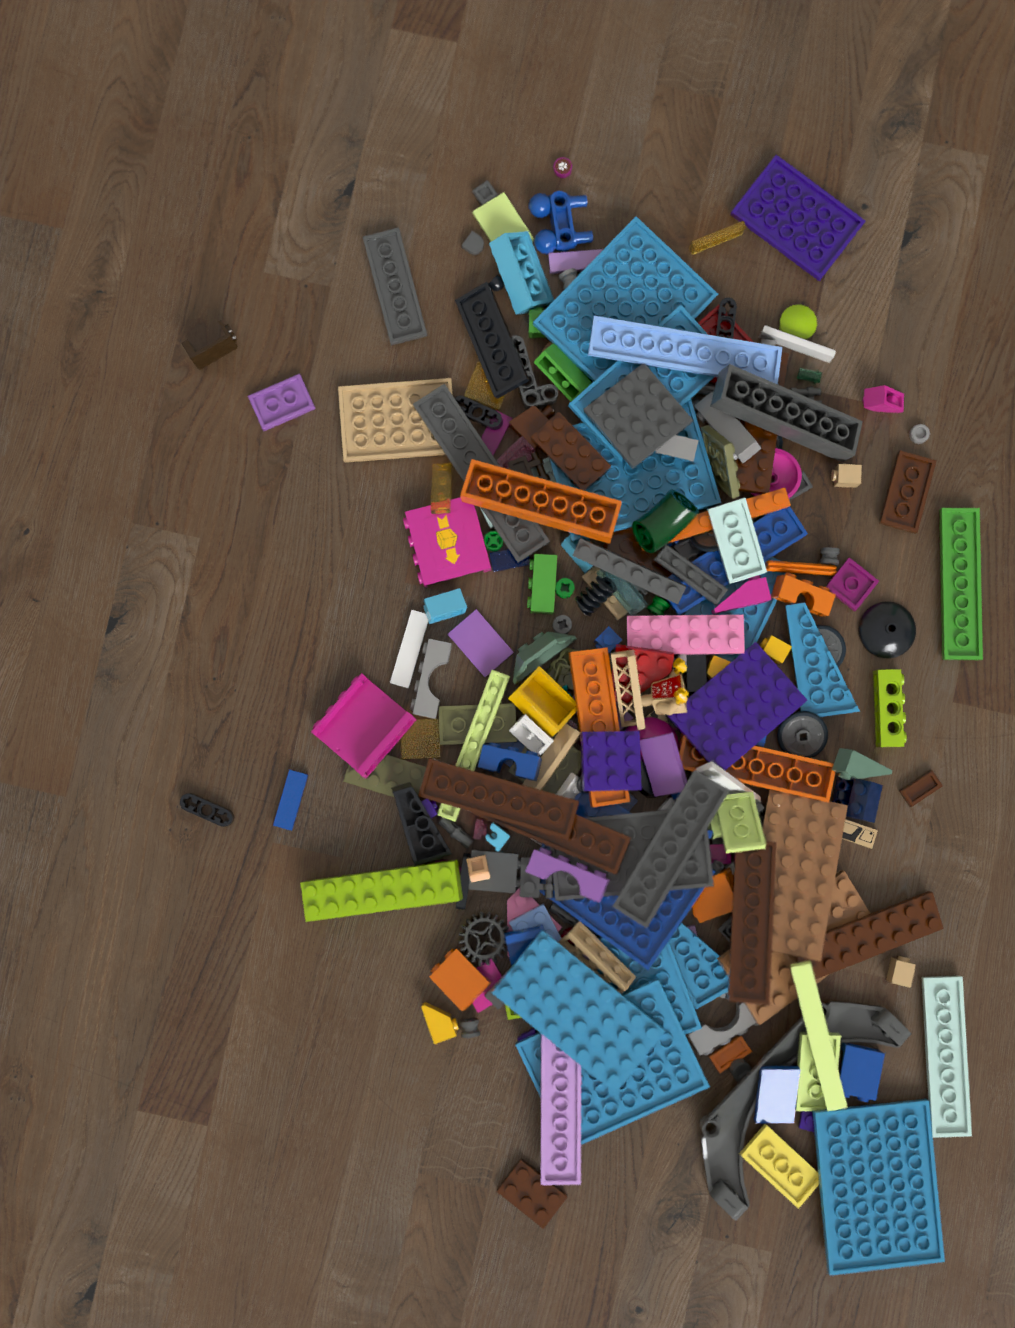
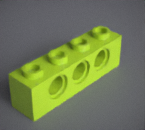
[873,669,907,747]

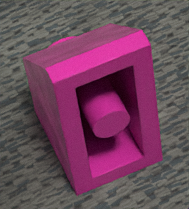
[863,385,904,413]

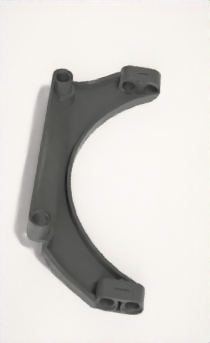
[700,1001,912,1221]

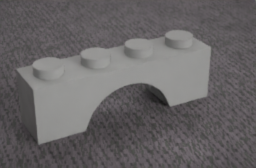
[410,639,452,719]
[687,1002,759,1056]

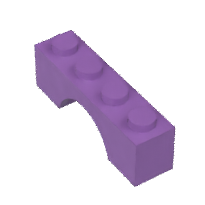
[525,847,610,902]

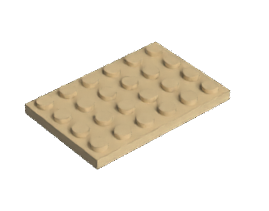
[338,378,453,463]

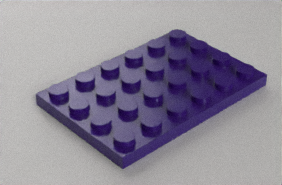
[730,155,866,281]
[668,642,808,770]

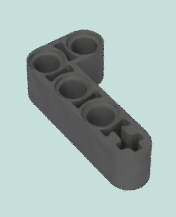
[512,335,558,409]

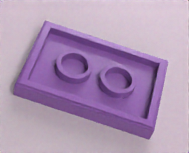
[248,374,315,431]
[448,609,514,677]
[640,732,687,797]

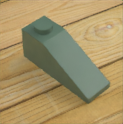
[832,748,893,780]

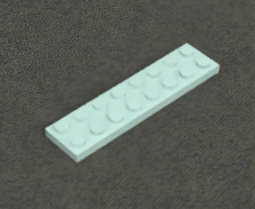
[921,976,972,1138]

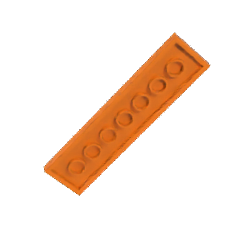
[569,647,630,807]

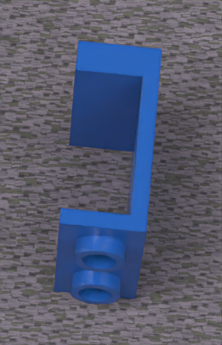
[505,925,544,967]
[839,1043,885,1102]

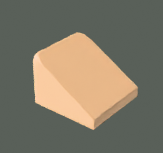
[466,855,490,882]

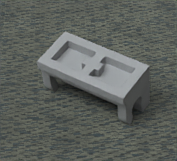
[655,435,699,462]

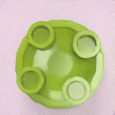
[779,305,817,340]

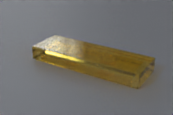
[689,221,746,254]
[431,463,452,514]

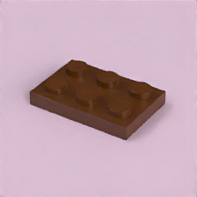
[497,1158,568,1229]

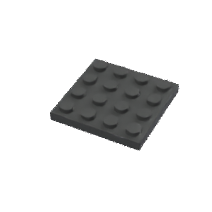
[584,363,693,469]

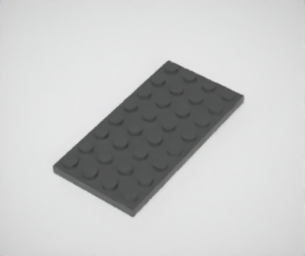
[550,810,714,901]

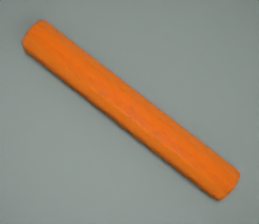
[765,560,837,576]

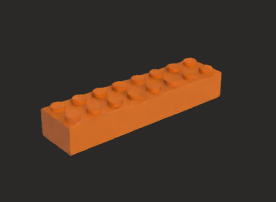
[460,459,622,544]
[678,732,835,802]

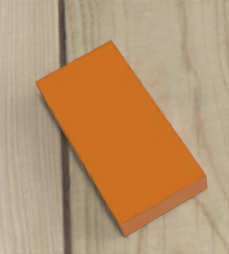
[708,1035,752,1073]

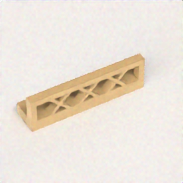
[611,650,645,730]
[522,724,581,790]
[559,921,636,993]

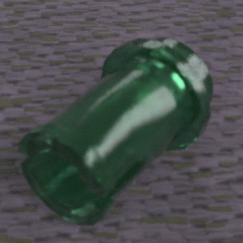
[797,367,822,384]

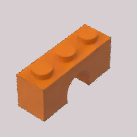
[771,573,836,617]

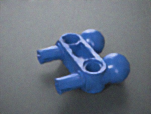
[529,191,593,254]

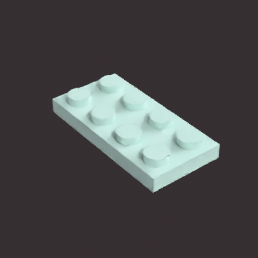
[707,498,767,584]

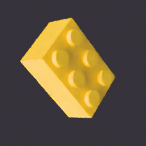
[508,666,577,738]

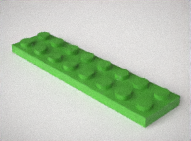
[939,508,983,660]

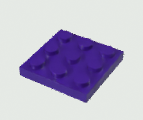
[581,731,642,791]

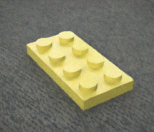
[739,1124,819,1209]

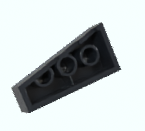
[391,782,452,866]

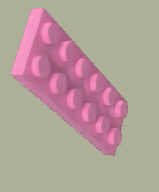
[627,615,745,655]

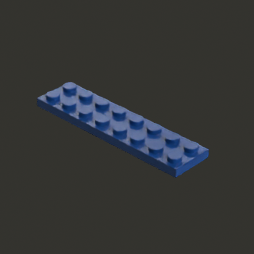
[668,507,808,615]

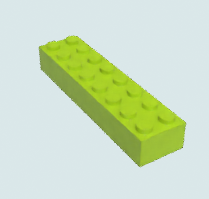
[301,859,463,922]

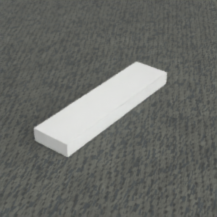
[759,325,836,363]
[390,610,428,688]
[696,761,761,804]

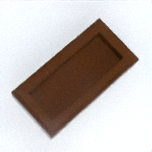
[899,770,943,807]

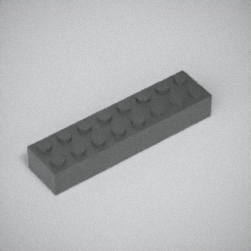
[710,364,863,462]

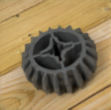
[458,912,509,966]

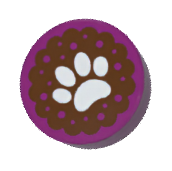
[553,157,572,178]

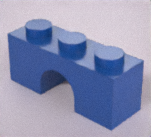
[478,742,542,781]

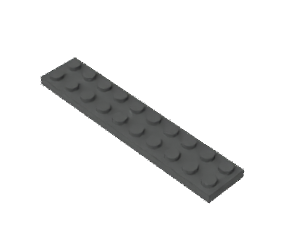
[413,383,550,563]

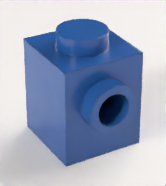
[594,626,622,654]

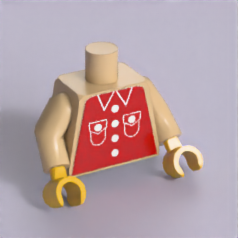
[641,657,688,715]

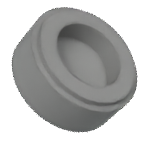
[909,424,930,444]

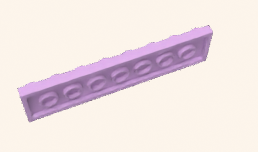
[541,1034,581,1185]

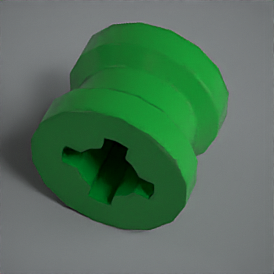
[484,531,503,552]
[555,578,575,599]
[646,596,670,616]

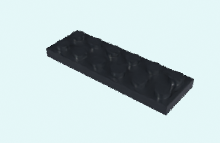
[455,281,530,399]

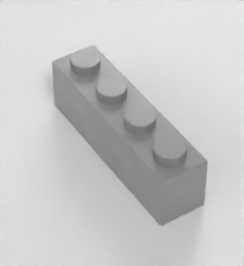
[694,391,761,463]

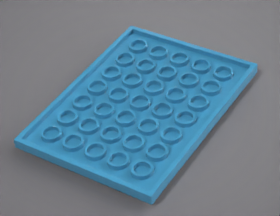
[533,217,718,382]
[549,399,721,543]
[515,978,709,1145]
[813,1099,945,1276]

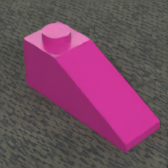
[711,575,771,615]

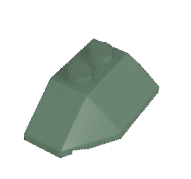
[513,632,577,685]

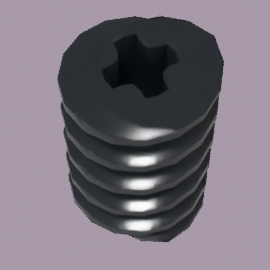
[575,576,617,617]

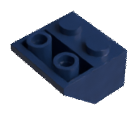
[832,775,883,823]

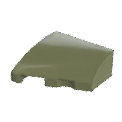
[546,647,578,691]

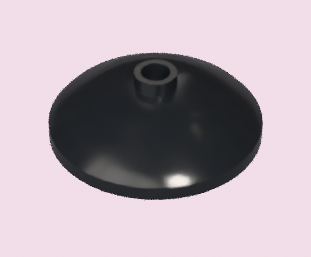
[858,601,916,659]

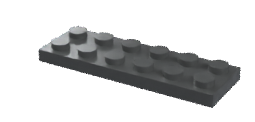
[363,228,427,346]

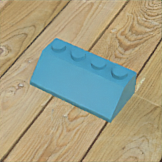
[489,231,554,315]

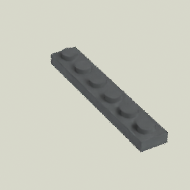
[572,537,686,604]

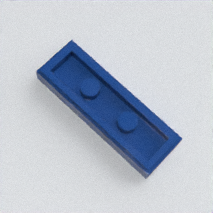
[273,770,308,831]

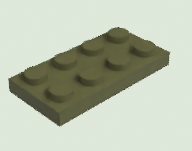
[439,703,517,745]
[343,755,426,797]

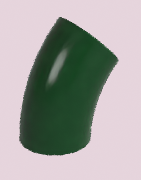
[632,489,699,553]

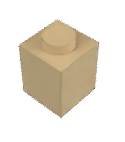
[831,464,862,488]
[886,955,916,988]

